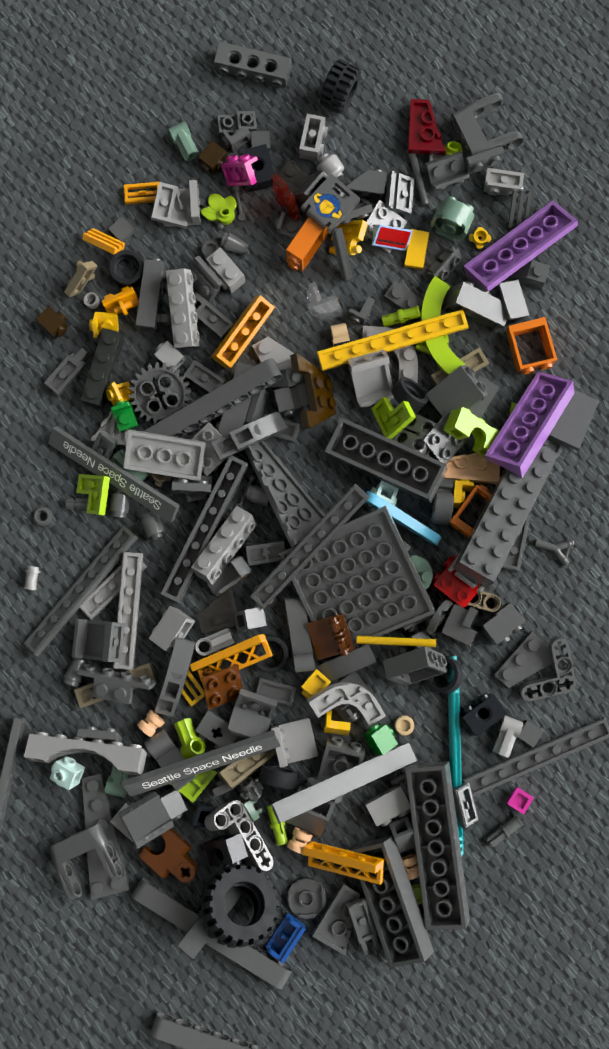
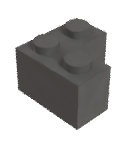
[477,603,525,645]

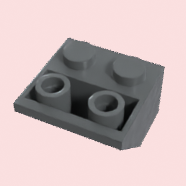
[285,784,336,837]

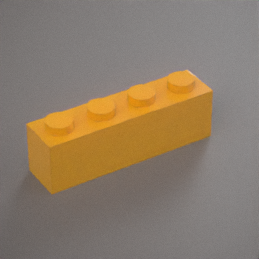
[211,295,275,369]

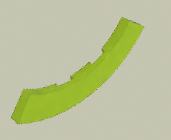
[421,276,465,376]

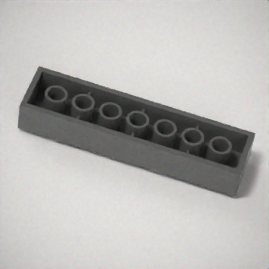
[453,446,559,588]
[406,761,470,930]

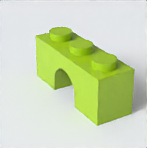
[443,407,499,459]

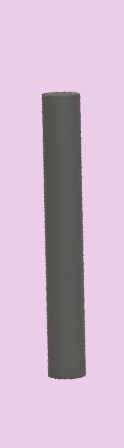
[408,153,429,207]

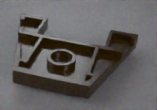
[290,353,336,429]

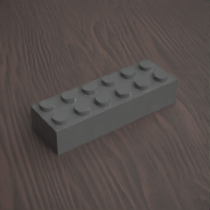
[325,418,448,504]
[350,835,434,968]

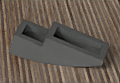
[315,644,377,681]

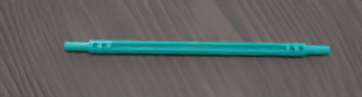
[447,656,464,856]

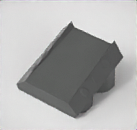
[118,791,174,849]

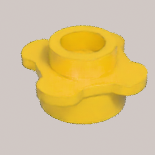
[469,227,491,249]

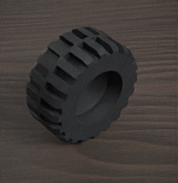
[199,864,280,948]

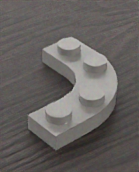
[362,326,418,383]
[307,682,386,726]

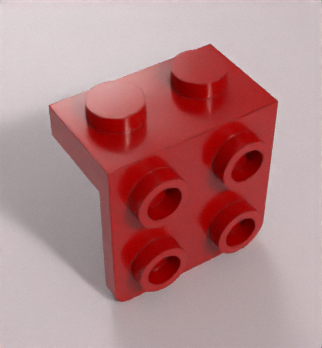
[431,555,479,608]

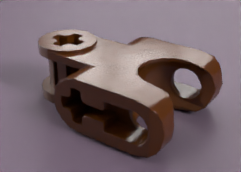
[138,828,198,883]

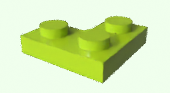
[371,397,416,439]
[76,474,110,515]

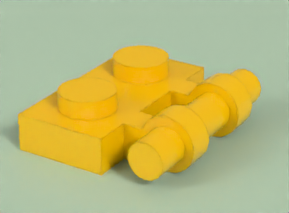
[329,220,368,255]

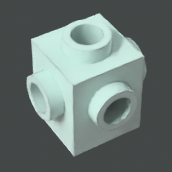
[368,480,399,508]
[50,756,85,790]

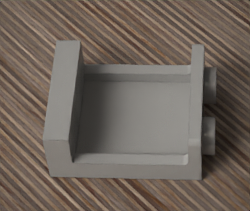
[347,349,394,407]

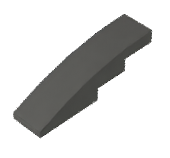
[178,887,244,959]

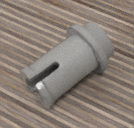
[24,566,41,590]

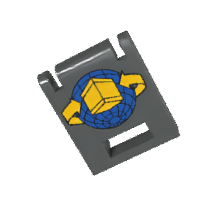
[301,174,360,234]

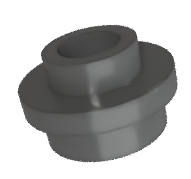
[34,507,53,526]

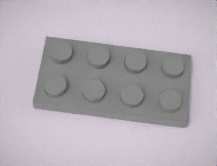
[123,429,206,481]

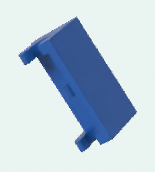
[266,913,306,964]

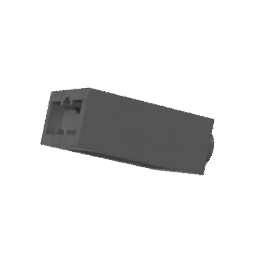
[383,646,447,686]

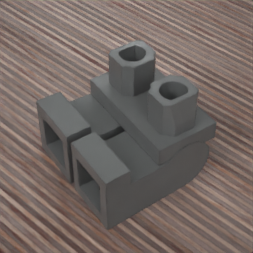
[392,413,436,457]

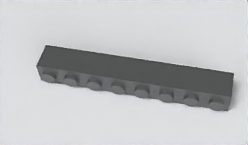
[161,455,249,603]

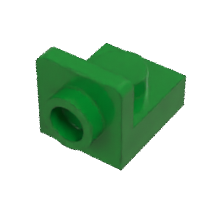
[110,401,139,433]

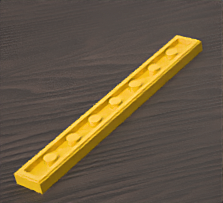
[317,309,468,371]

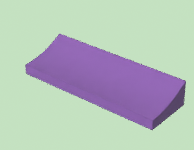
[464,201,578,292]
[485,371,574,478]

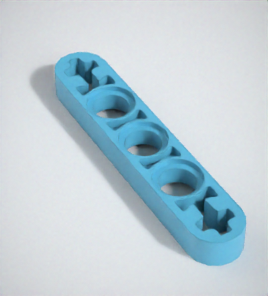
[366,491,442,546]

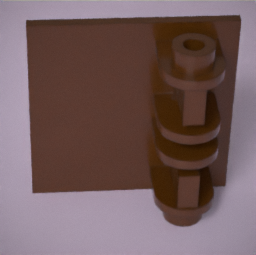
[306,613,355,660]
[202,664,242,710]

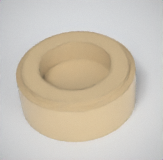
[394,715,414,735]

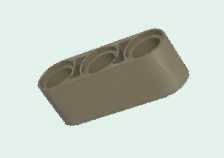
[444,591,501,612]

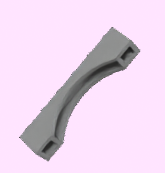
[24,732,147,776]

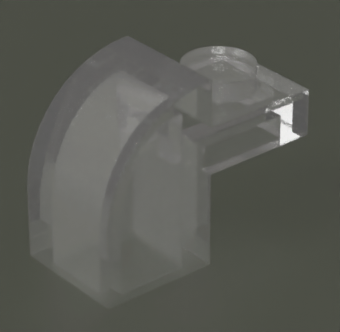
[306,282,342,321]

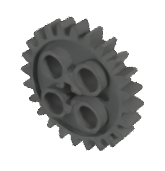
[129,362,191,424]

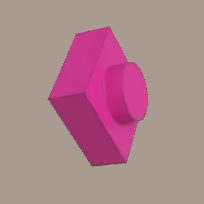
[506,786,534,815]

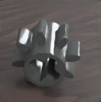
[238,777,264,801]

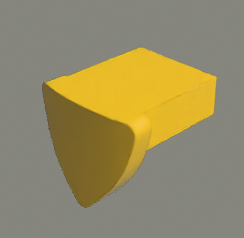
[324,710,351,736]

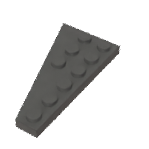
[245,441,325,548]

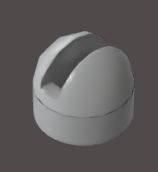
[83,292,100,309]

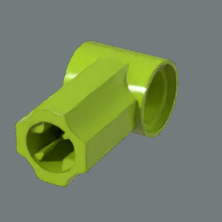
[174,718,205,759]

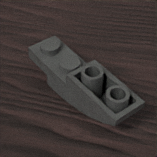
[211,411,287,461]
[154,637,195,717]

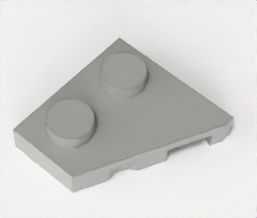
[151,182,187,229]

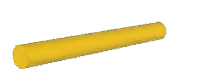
[356,636,436,647]

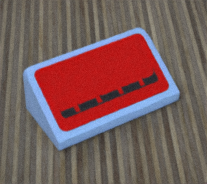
[372,225,412,251]

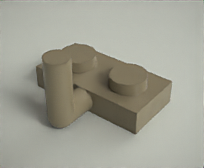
[64,260,97,297]

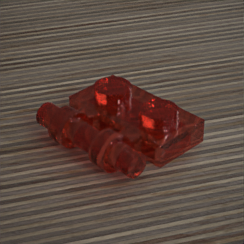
[271,173,299,220]

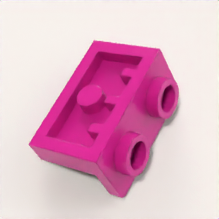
[221,154,258,186]

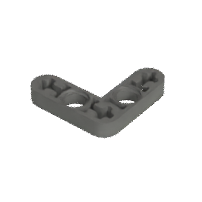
[519,636,576,701]

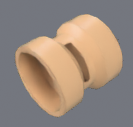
[137,710,165,737]
[287,827,313,854]
[402,854,419,880]

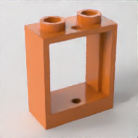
[286,217,327,272]
[505,317,557,375]
[449,485,491,537]

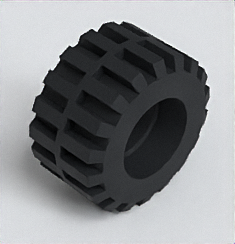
[320,59,361,114]

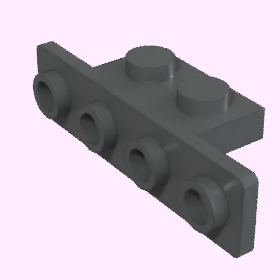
[76,664,157,705]

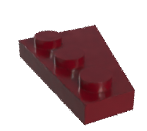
[408,99,446,155]

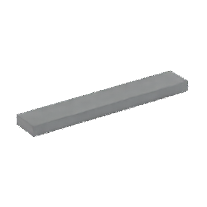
[113,552,143,670]

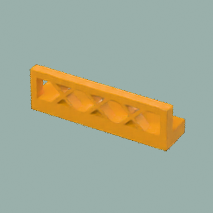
[190,634,273,684]
[302,841,384,885]

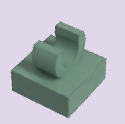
[242,800,262,822]

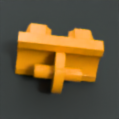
[102,286,139,315]

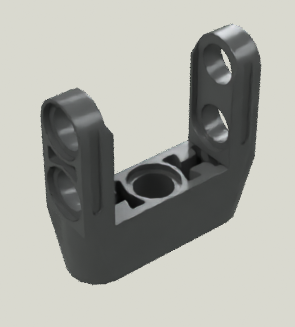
[451,93,524,157]
[50,823,125,900]

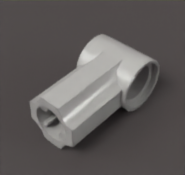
[195,628,234,656]
[492,715,523,758]

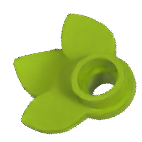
[201,194,237,225]

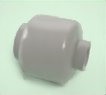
[317,153,344,179]

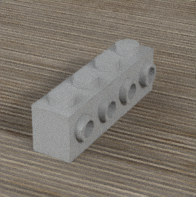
[166,268,200,348]
[191,506,257,585]

